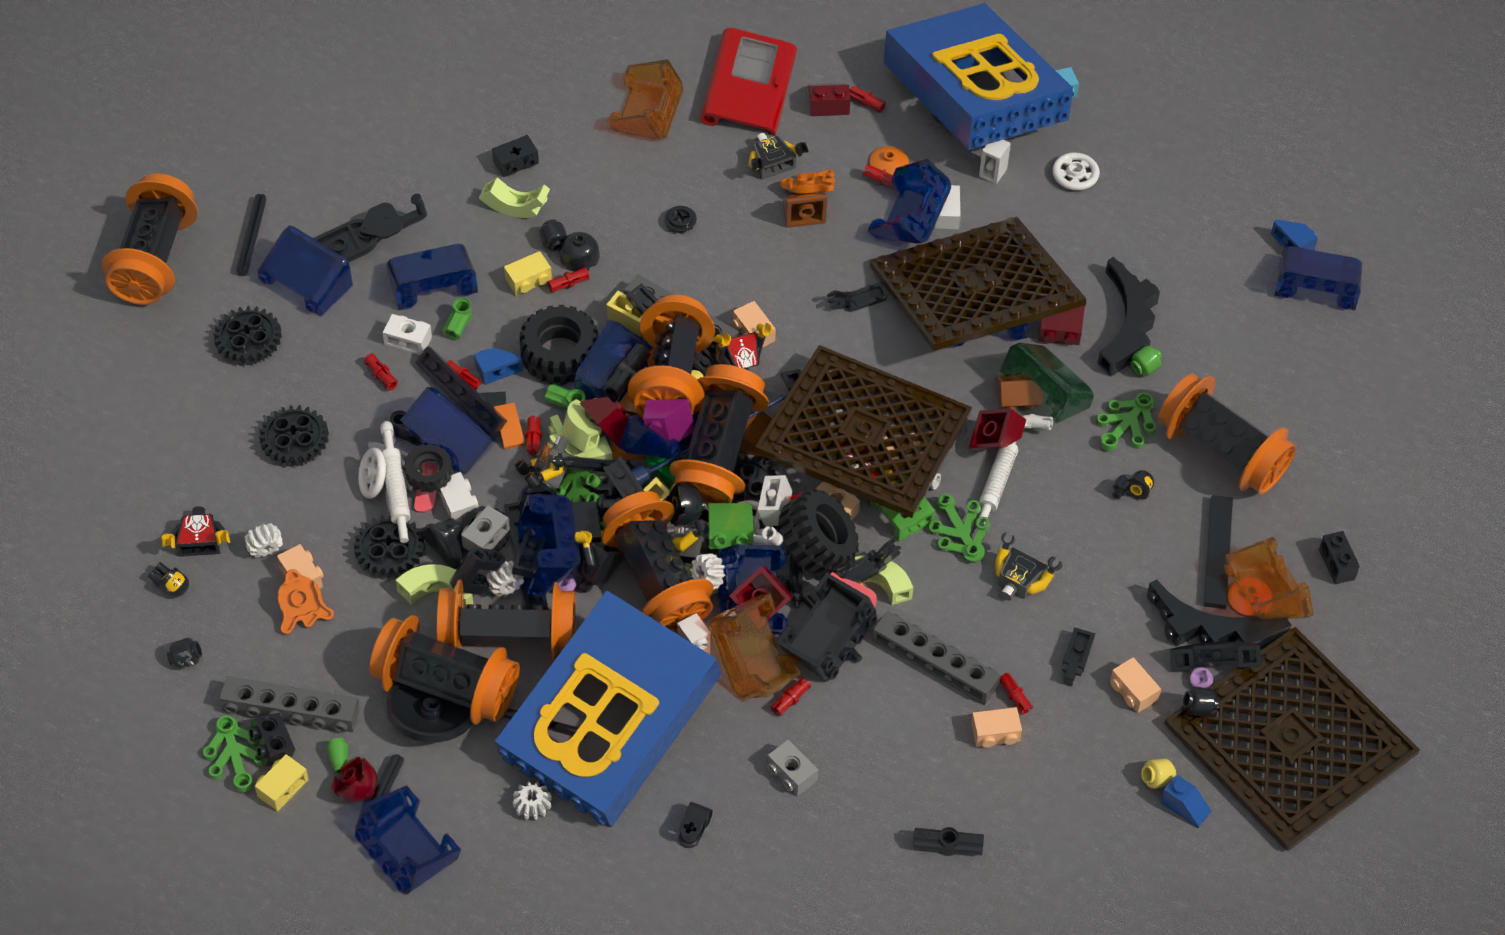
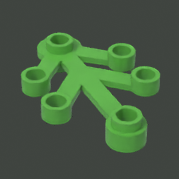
[1096,392,1156,452]
[553,469,601,529]
[929,494,990,563]
[203,715,264,792]

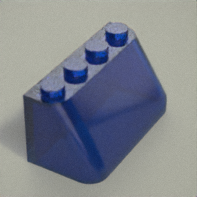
[400,387,497,475]

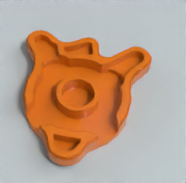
[780,169,835,193]
[277,569,334,634]

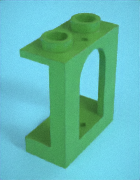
[870,478,935,541]

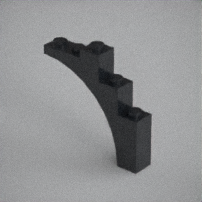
[1097,257,1160,377]
[1147,579,1292,650]

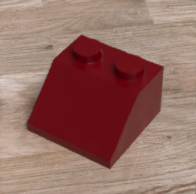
[808,83,851,116]
[1039,306,1085,345]
[579,397,638,448]
[968,408,1027,450]
[729,564,793,628]

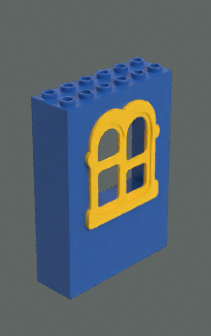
[883,3,1073,150]
[495,591,722,827]

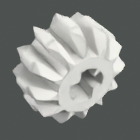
[245,523,283,558]
[690,554,726,590]
[486,561,524,597]
[513,780,552,820]

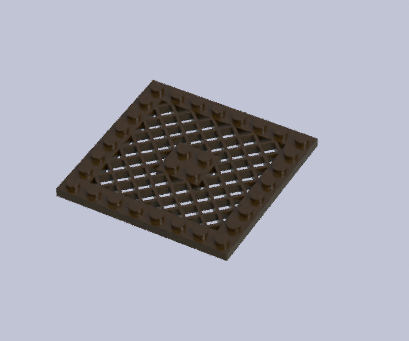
[870,217,1086,351]
[754,345,972,518]
[1164,627,1420,851]

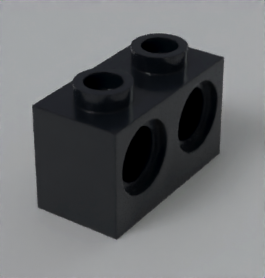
[1319,531,1360,585]
[249,713,295,767]

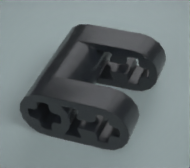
[449,547,506,595]

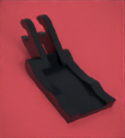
[827,282,887,312]
[838,539,901,584]

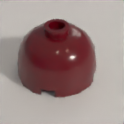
[331,756,377,803]

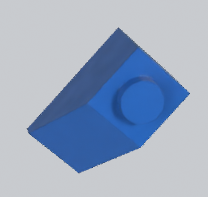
[1271,219,1318,260]
[474,348,523,385]
[1160,774,1211,828]

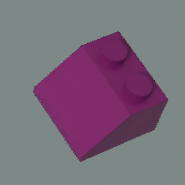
[643,399,695,448]

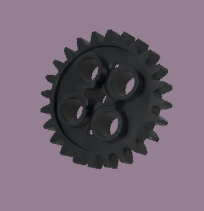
[213,306,282,365]
[259,405,329,467]
[732,454,777,514]
[354,515,425,579]

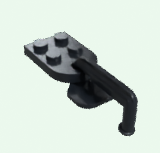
[312,193,427,272]

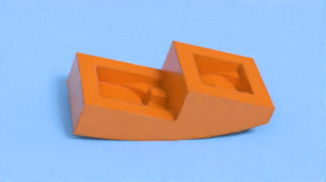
[494,402,525,450]

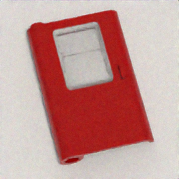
[700,27,797,136]

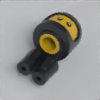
[1112,470,1154,500]
[147,562,189,597]

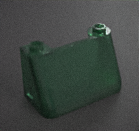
[1000,342,1094,424]

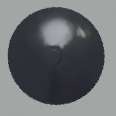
[386,682,473,742]

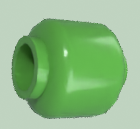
[1130,346,1162,376]

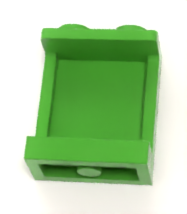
[708,503,753,549]

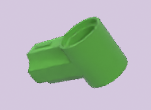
[443,297,473,341]
[545,384,586,409]

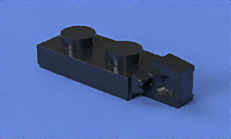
[1062,627,1096,686]

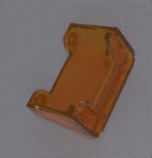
[608,59,683,140]
[1224,537,1314,619]
[708,593,801,699]

